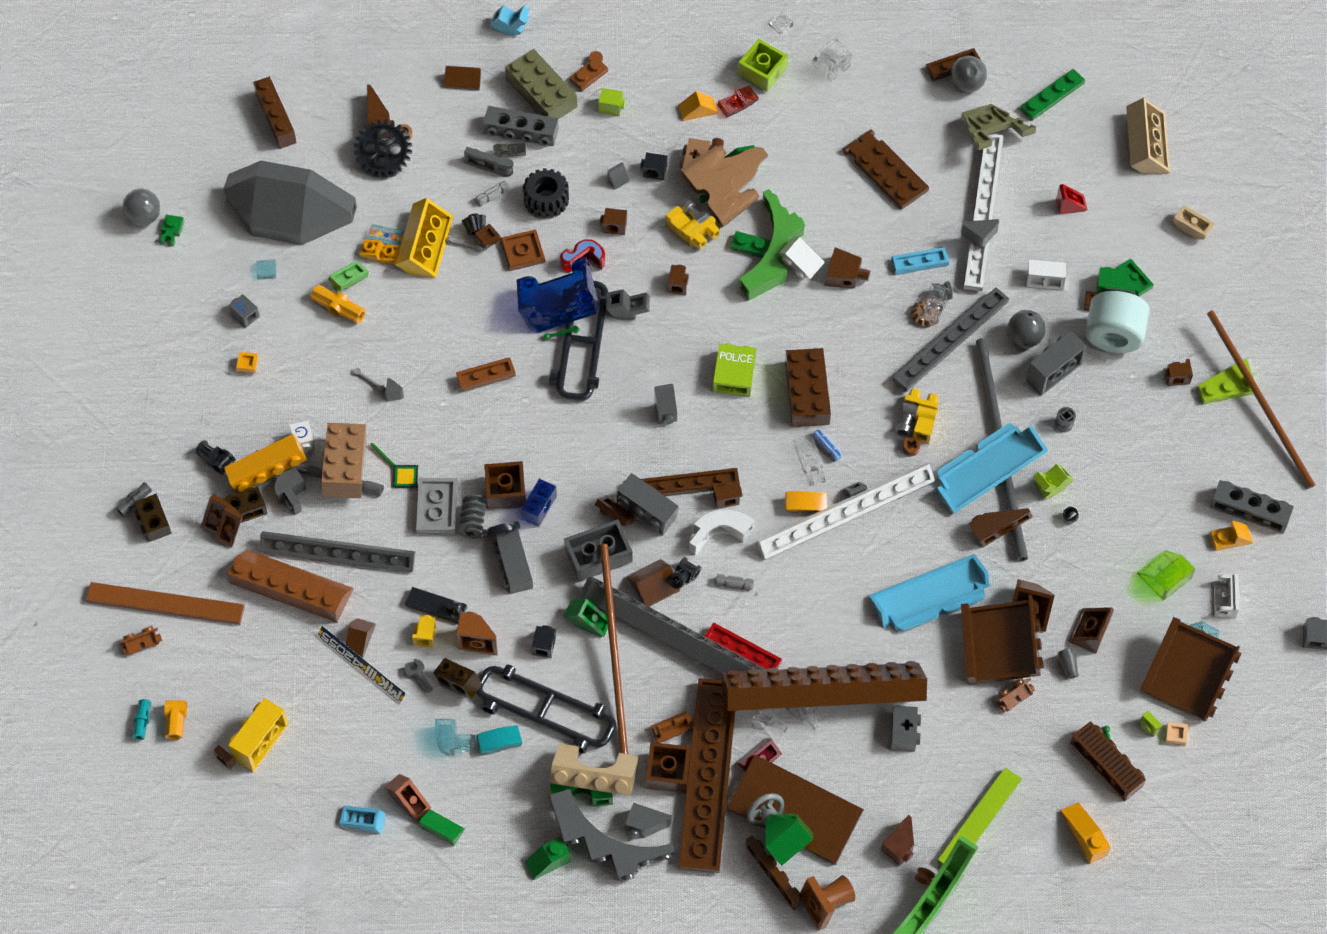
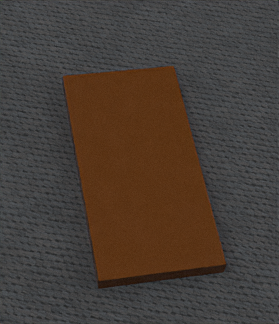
[727,754,864,865]

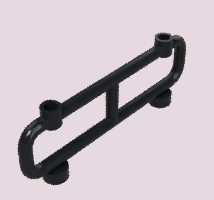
[549,280,608,401]
[476,664,616,754]

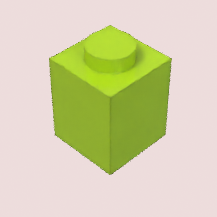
[598,88,626,116]

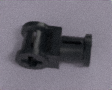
[195,440,236,475]
[668,557,702,589]

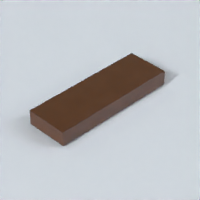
[925,48,981,81]

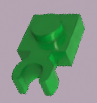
[160,214,184,246]

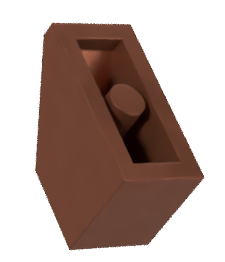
[385,774,432,821]
[881,814,914,866]

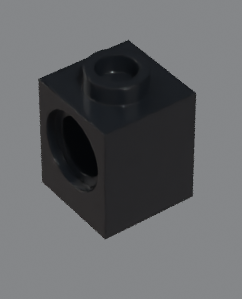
[640,152,668,180]
[532,625,556,658]

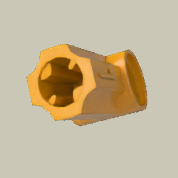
[164,700,187,740]

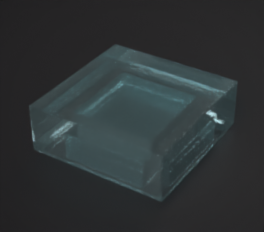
[257,259,276,280]

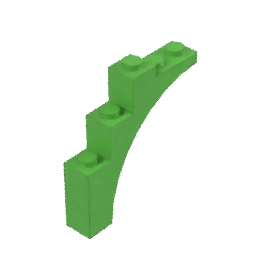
[739,189,805,301]
[893,836,979,934]

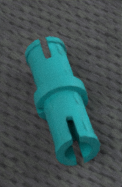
[132,699,151,741]

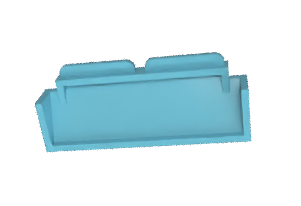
[934,423,1049,514]
[869,554,990,632]

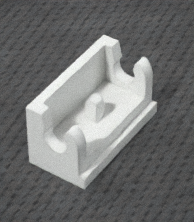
[1026,260,1066,290]
[1213,574,1240,618]

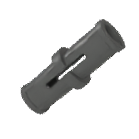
[115,482,152,517]

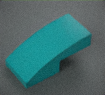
[476,725,523,754]

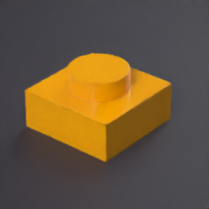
[236,352,259,373]

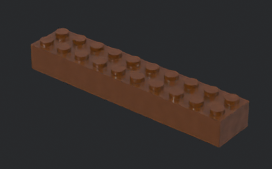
[722,661,927,711]

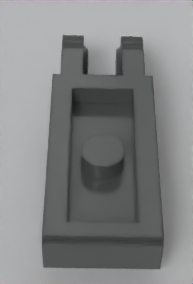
[464,147,514,176]

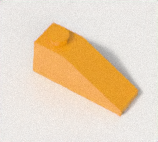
[1060,802,1111,864]

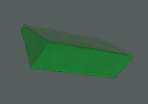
[419,809,465,846]

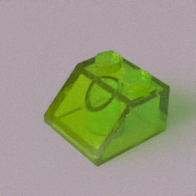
[1137,550,1196,601]

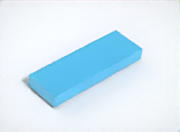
[891,247,949,275]

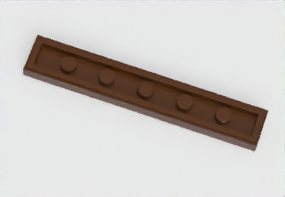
[623,468,740,496]

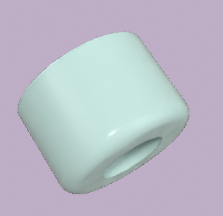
[1085,291,1150,353]

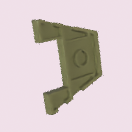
[961,104,1036,150]

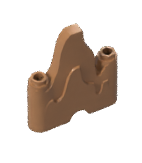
[680,145,768,227]

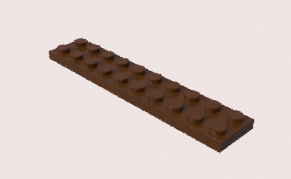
[679,678,735,873]

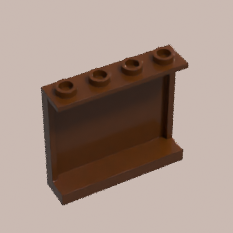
[961,595,1044,685]
[1140,616,1242,721]

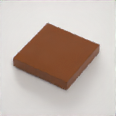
[501,229,546,271]

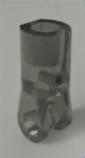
[493,143,526,158]

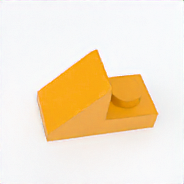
[1210,521,1253,551]

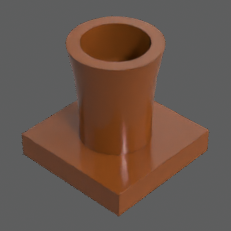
[800,875,856,931]

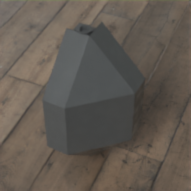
[223,160,357,245]

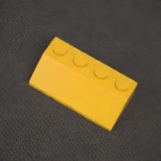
[395,198,454,278]

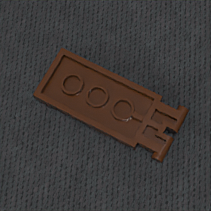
[843,129,929,210]

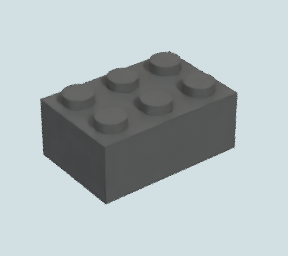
[1026,331,1087,396]
[616,473,679,535]
[564,519,633,581]

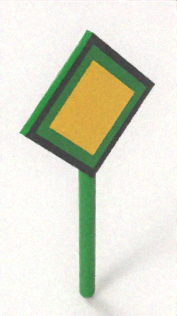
[370,443,418,488]

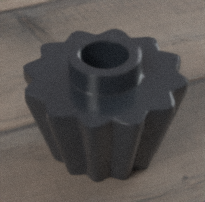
[462,213,486,235]

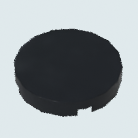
[482,521,521,538]

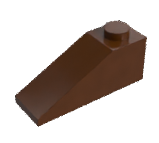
[367,84,394,139]
[969,508,1033,547]

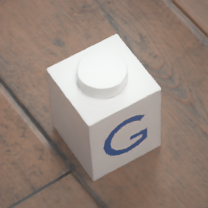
[290,420,315,453]

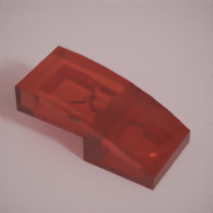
[717,86,759,118]

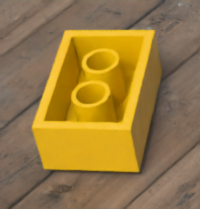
[229,697,289,772]

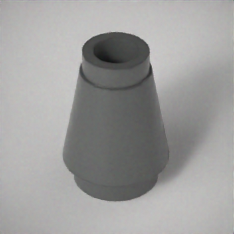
[1057,648,1079,679]

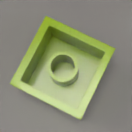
[738,38,788,92]

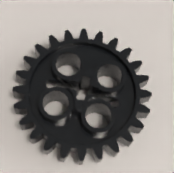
[353,119,413,178]

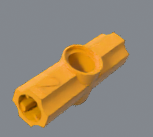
[310,285,366,324]

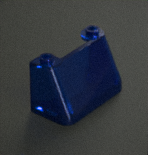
[516,257,599,333]

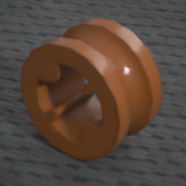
[903,437,920,456]
[914,867,935,885]

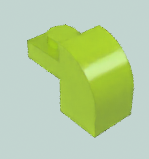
[1033,464,1074,498]

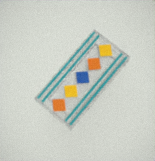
[366,224,405,246]

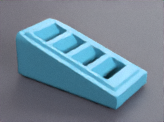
[339,805,386,833]

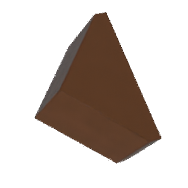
[345,618,376,658]

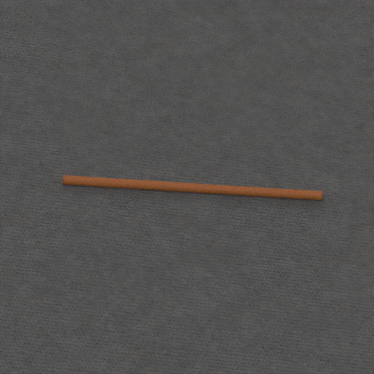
[1207,310,1316,489]
[600,544,628,754]

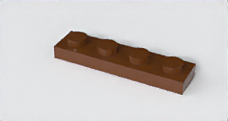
[745,835,802,910]

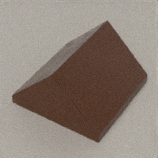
[627,559,680,607]
[1068,607,1114,653]

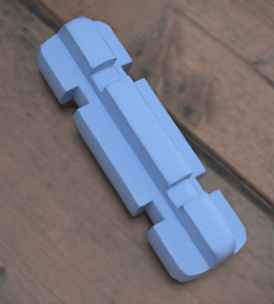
[813,429,842,461]

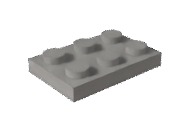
[416,478,458,533]

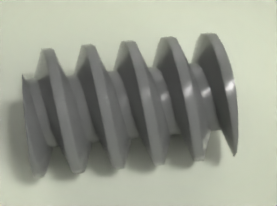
[458,494,487,538]

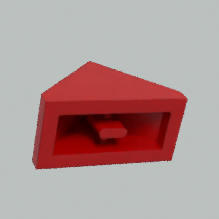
[1056,184,1088,214]

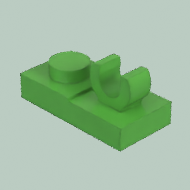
[328,260,369,292]

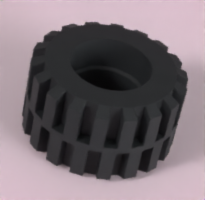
[523,168,569,218]

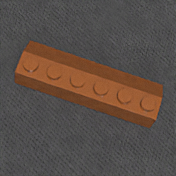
[227,549,353,623]

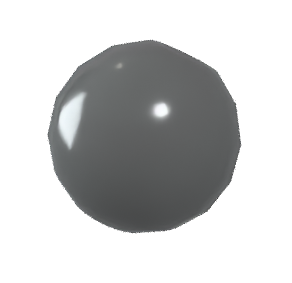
[951,56,987,93]
[123,188,160,227]
[1007,310,1045,348]

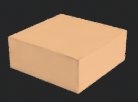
[1165,722,1188,746]

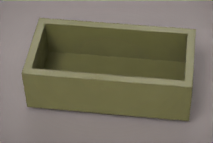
[505,49,577,119]

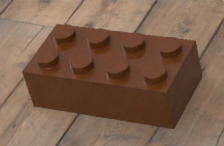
[785,348,831,427]

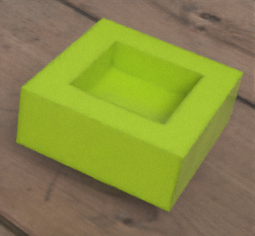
[1139,710,1162,737]

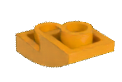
[359,239,400,265]
[785,491,827,513]

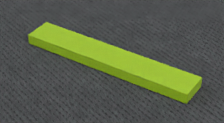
[937,767,1022,865]

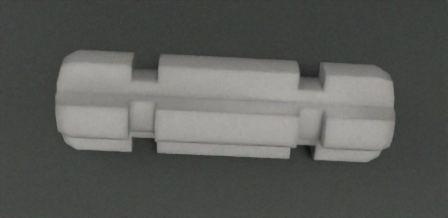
[476,181,510,205]
[716,574,754,590]

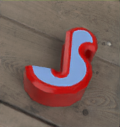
[560,239,605,272]

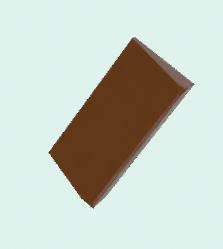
[444,66,482,90]

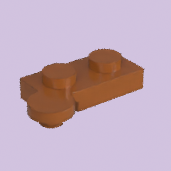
[570,51,608,91]

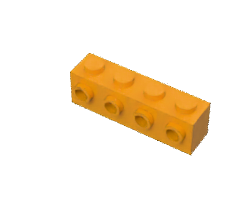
[224,434,307,493]

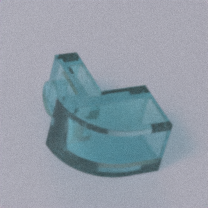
[435,719,476,757]

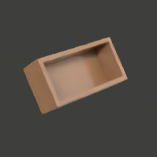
[322,423,366,498]

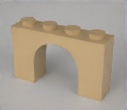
[550,743,639,796]

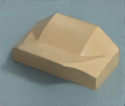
[1173,205,1215,240]

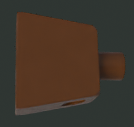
[825,247,871,289]

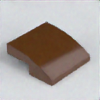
[200,494,243,547]

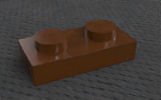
[595,495,635,527]

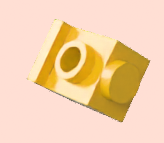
[412,615,437,648]

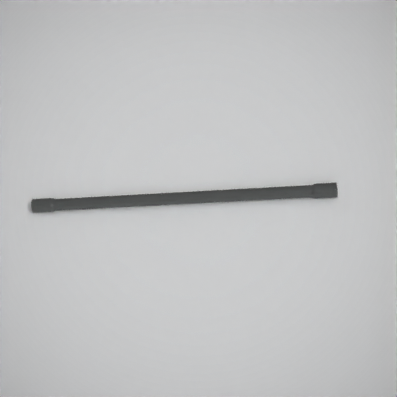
[976,338,1028,562]

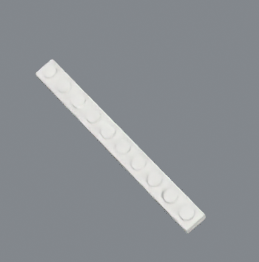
[964,134,1003,292]
[757,462,935,559]

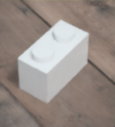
[779,237,825,279]

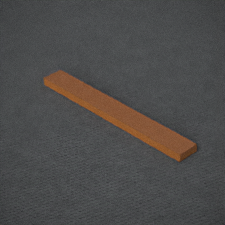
[86,582,245,625]

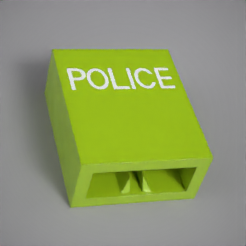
[713,343,757,396]

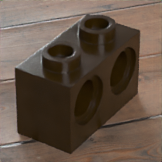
[222,486,268,523]
[134,493,172,542]
[433,658,482,700]

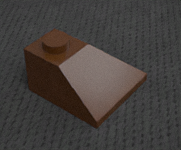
[1012,579,1055,632]

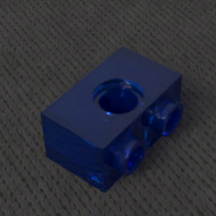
[521,478,557,527]

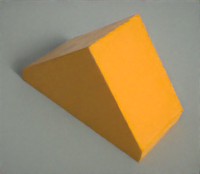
[678,91,718,121]

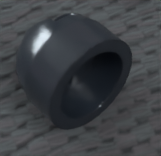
[1063,507,1079,523]

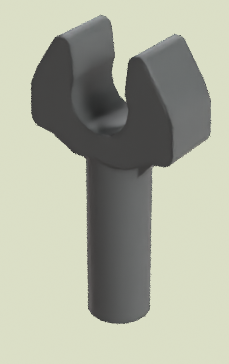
[405,659,433,693]

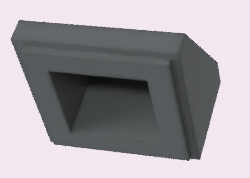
[607,162,629,189]

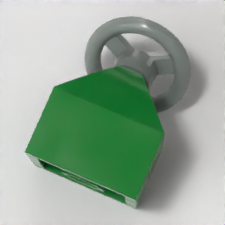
[747,793,813,866]

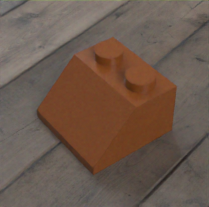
[456,611,498,656]

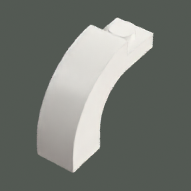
[688,510,755,555]

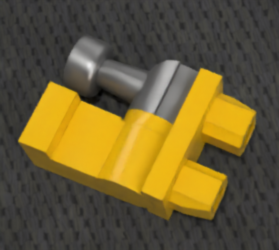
[666,200,720,250]
[895,388,939,444]

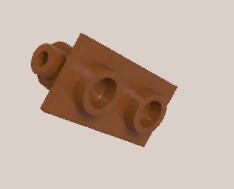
[120,626,163,655]
[993,678,1035,712]
[650,711,694,743]

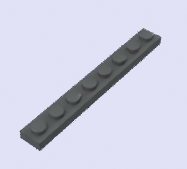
[893,287,1009,392]
[259,531,415,572]

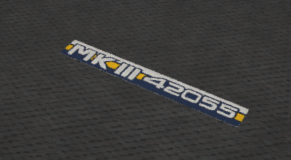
[316,626,406,704]

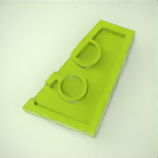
[1197,358,1254,405]

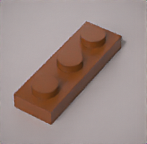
[456,357,516,391]

